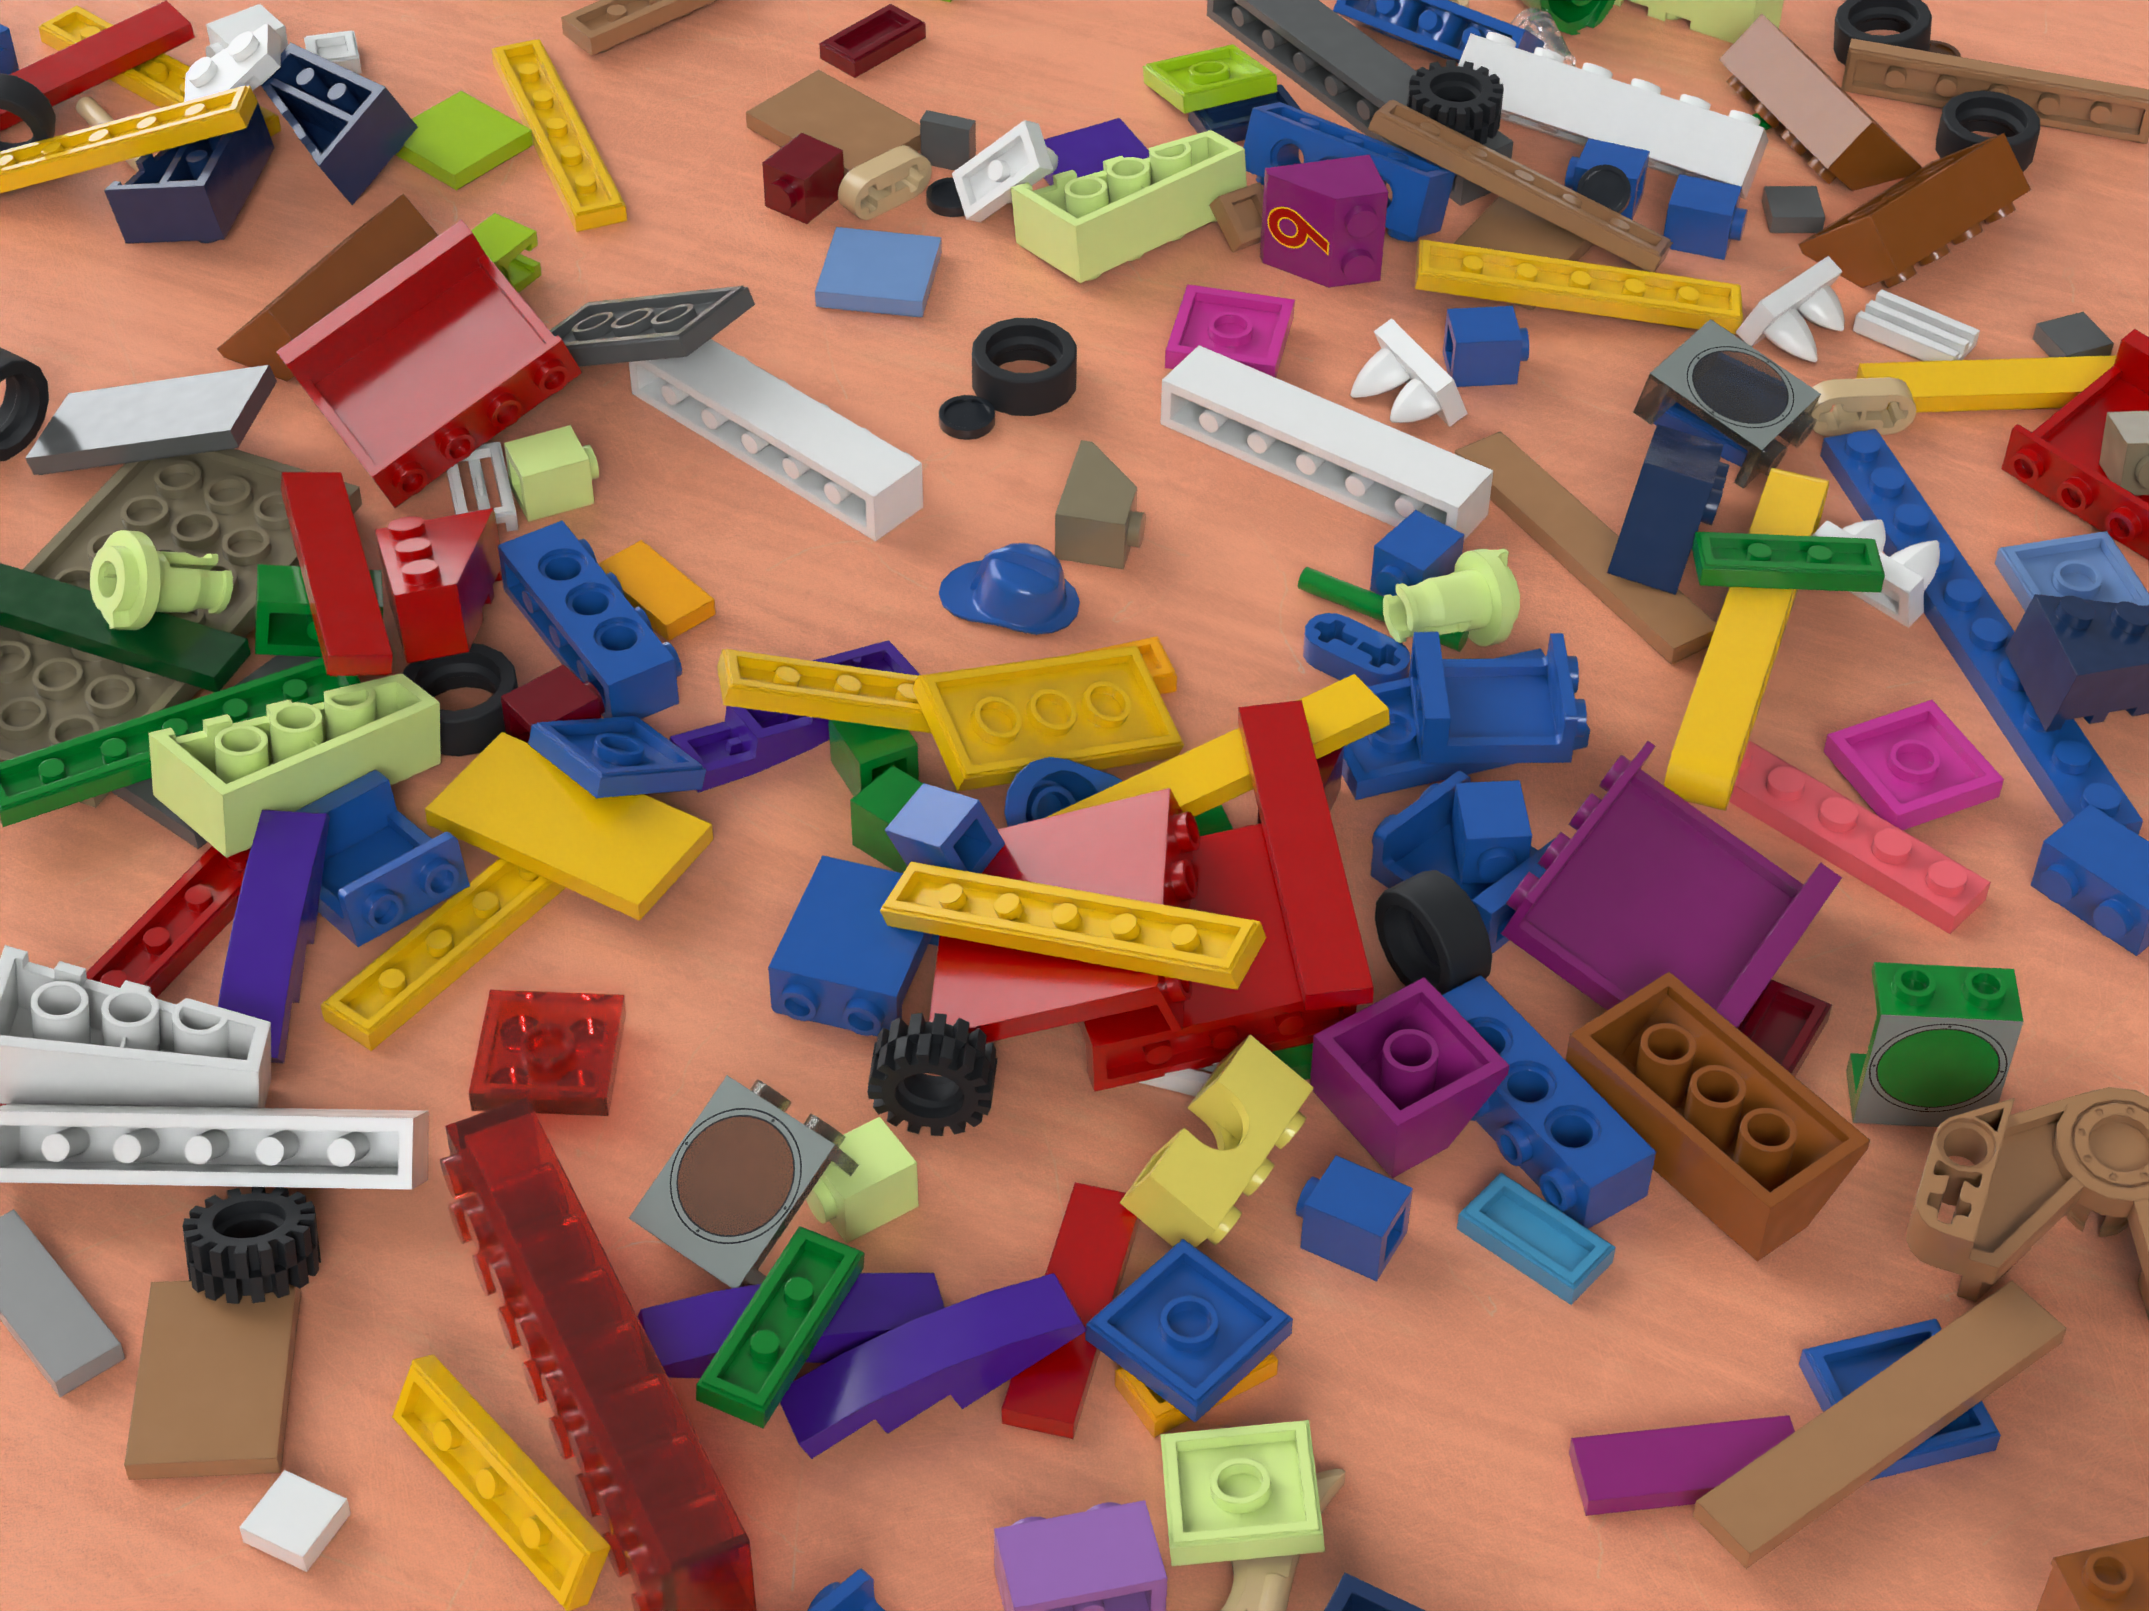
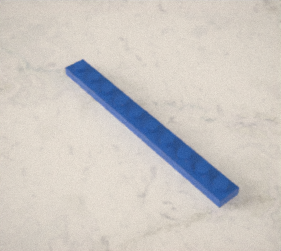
[1820,429,2143,835]

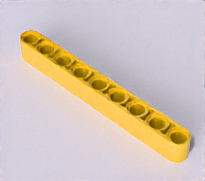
[1664,468,1830,811]

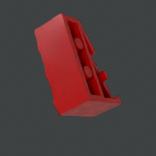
[375,508,502,663]

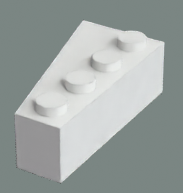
[0,945,271,1108]

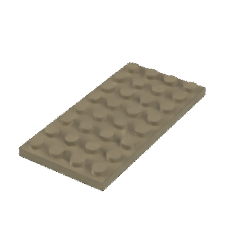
[0,449,362,808]

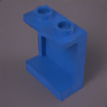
[1409,632,1587,764]
[295,769,470,947]
[1370,770,1555,954]
[768,855,940,1037]

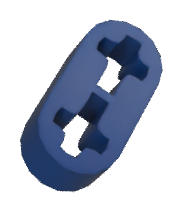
[1303,613,1410,686]

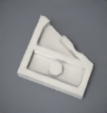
[184,23,281,102]

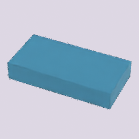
[1457,1173,1616,1305]

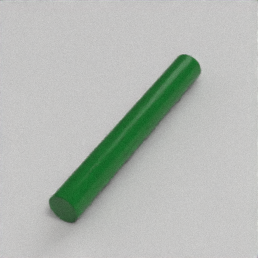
[1298,567,1469,652]

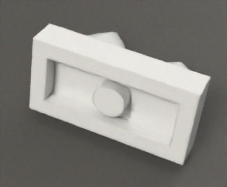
[952,120,1058,222]
[1736,256,1844,363]
[1350,318,1468,427]
[1812,519,1940,628]

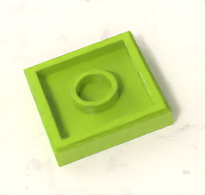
[1143,44,1277,114]
[395,91,533,190]

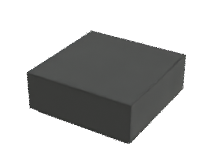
[920,110,976,171]
[1761,186,1825,233]
[2033,312,2114,357]

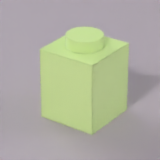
[504,425,599,522]
[804,1117,919,1244]

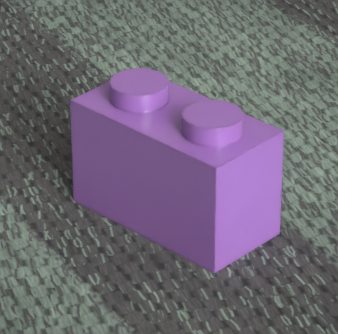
[994,1500,1167,1611]

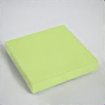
[1160,1420,1325,1566]

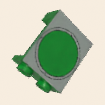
[1846,962,2024,1127]

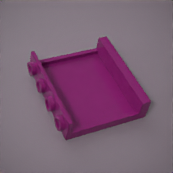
[1501,741,1842,1028]

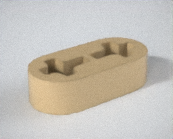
[838,145,932,220]
[1805,377,1916,437]

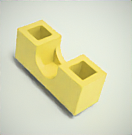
[1120,1035,1314,1248]

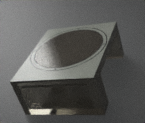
[1633,319,1821,489]
[629,1075,859,1288]

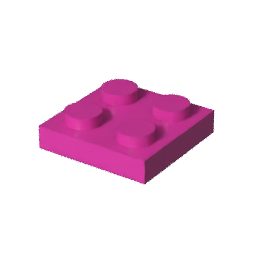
[1165,284,1295,378]
[1824,700,2004,830]

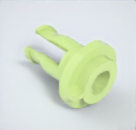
[90,530,233,630]
[1383,548,1520,646]

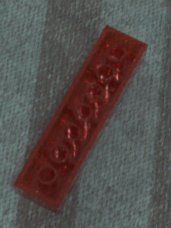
[440,1097,757,1611]

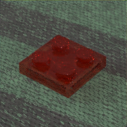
[468,990,627,1116]

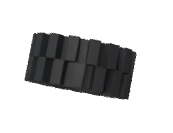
[1407,60,1504,145]
[867,1013,998,1136]
[183,1187,321,1304]

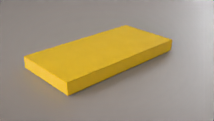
[912,646,1184,792]
[425,732,713,921]

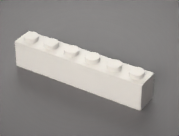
[1458,32,1768,199]
[629,339,923,542]
[1160,345,1493,540]
[0,1103,429,1190]

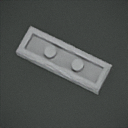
[0,1209,125,1397]

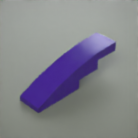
[669,640,920,793]
[218,810,330,1063]
[636,1273,945,1378]
[780,1273,1087,1459]

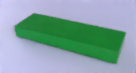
[1692,532,1885,593]
[696,1226,865,1429]

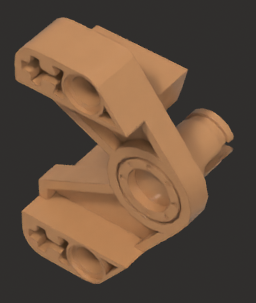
[1906,1087,2149,1320]

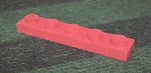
[1729,740,1991,934]

